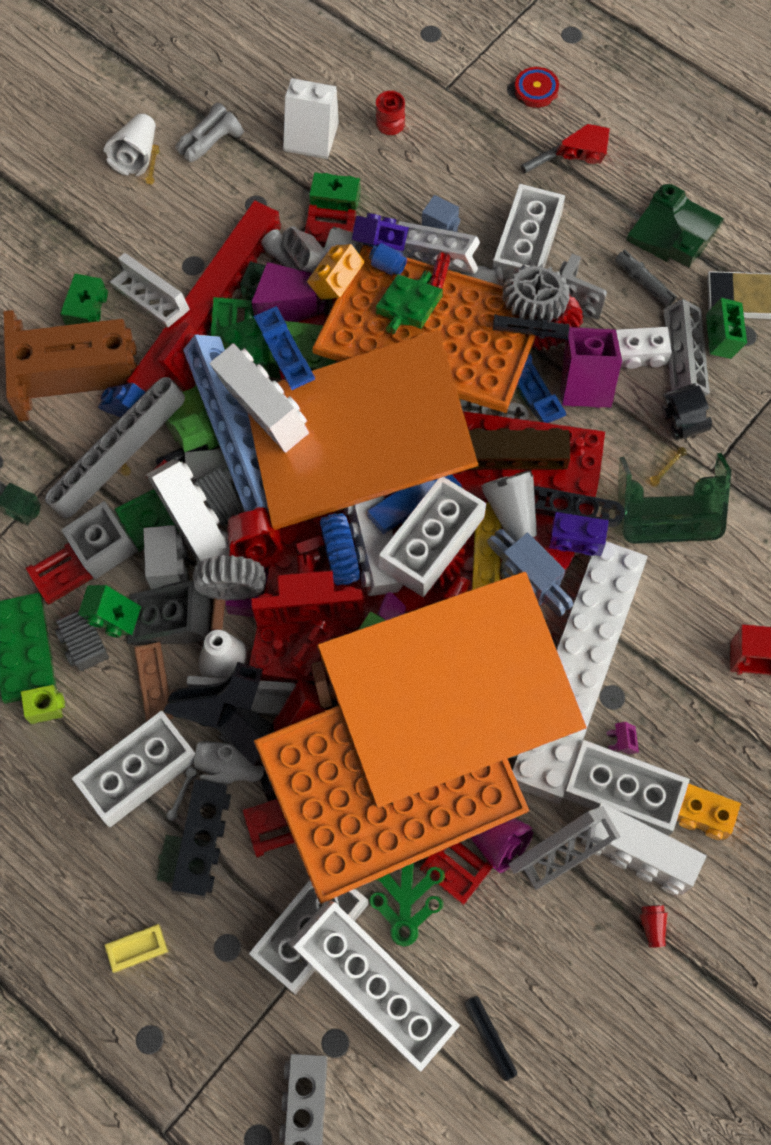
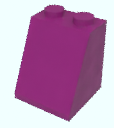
[252,262,328,322]
[560,327,622,408]

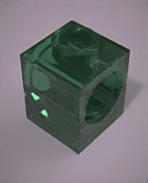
[240,261,265,301]
[0,482,41,526]

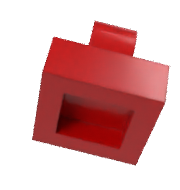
[294,535,325,563]

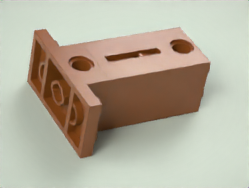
[3,310,137,422]

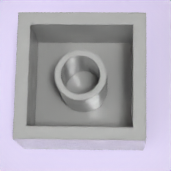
[61,501,139,579]
[144,525,189,590]

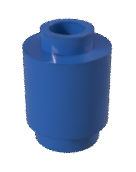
[369,243,407,276]

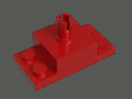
[251,554,364,627]

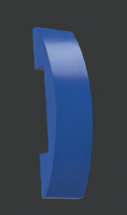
[254,306,315,390]
[516,353,566,423]

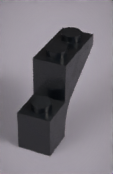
[164,662,263,728]

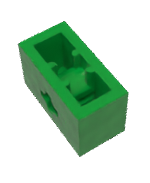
[309,172,361,214]
[60,273,108,325]
[706,298,747,359]
[78,585,141,638]

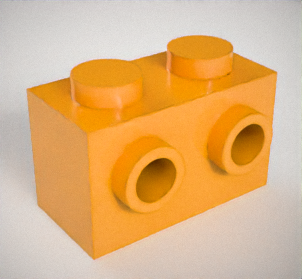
[307,244,365,299]
[677,783,741,840]

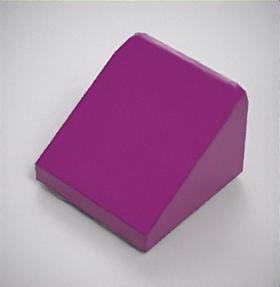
[378,592,406,620]

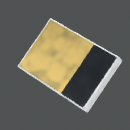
[707,271,771,319]

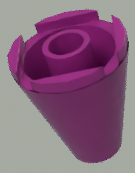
[470,818,534,873]

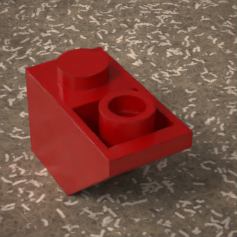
[556,124,610,164]

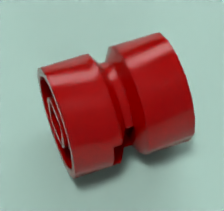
[376,90,405,135]

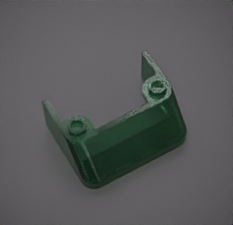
[618,453,732,544]

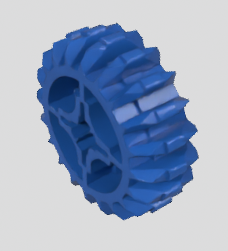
[320,513,360,585]

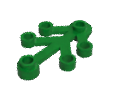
[370,863,445,947]

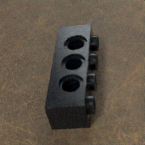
[171,779,231,900]

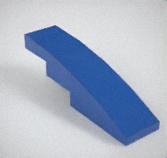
[367,474,462,534]

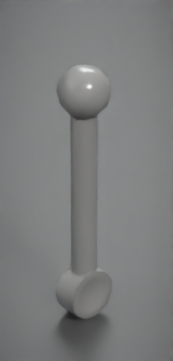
[166,767,197,821]

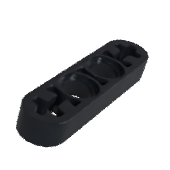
[534,486,625,527]

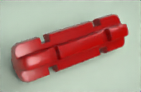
[429,252,451,289]

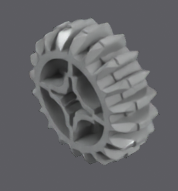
[502,263,570,322]
[193,555,266,601]

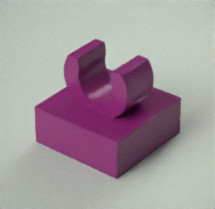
[606,721,639,755]

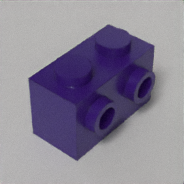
[352,213,409,252]
[549,512,609,556]

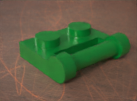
[211,297,254,344]

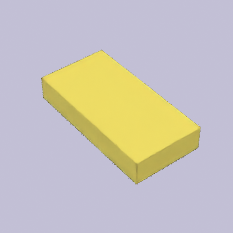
[104,924,168,973]

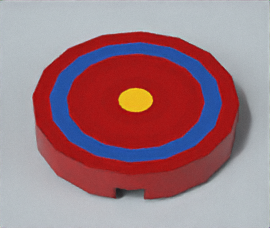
[514,66,560,108]

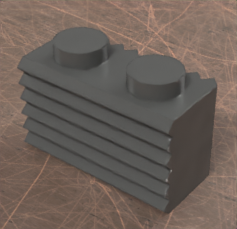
[194,464,245,526]
[55,610,109,671]

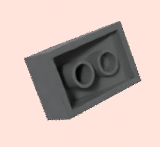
[127,581,211,645]

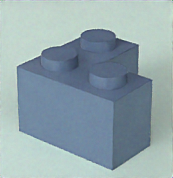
[422,195,460,255]

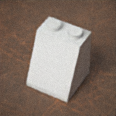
[283,78,339,159]

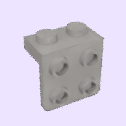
[559,253,607,319]

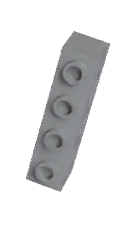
[280,1054,328,1145]

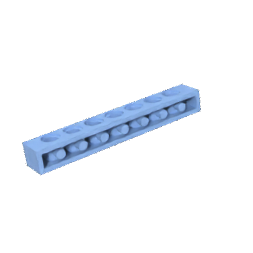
[183,335,269,513]

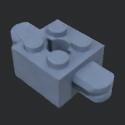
[487,529,573,617]

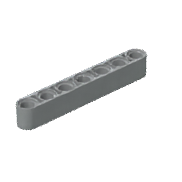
[45,377,185,518]

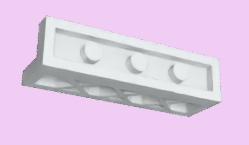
[397,221,480,274]
[110,253,190,327]

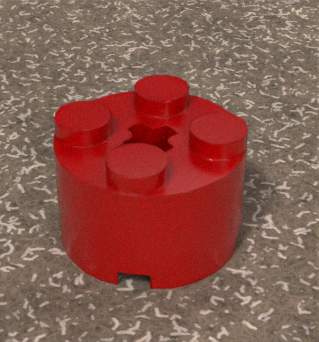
[227,507,283,568]

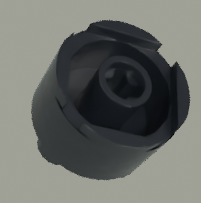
[662,383,712,441]

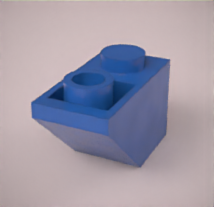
[98,383,146,418]

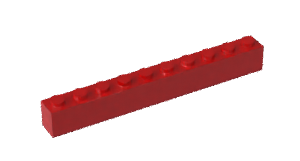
[127,200,281,392]

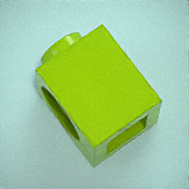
[21,685,65,724]

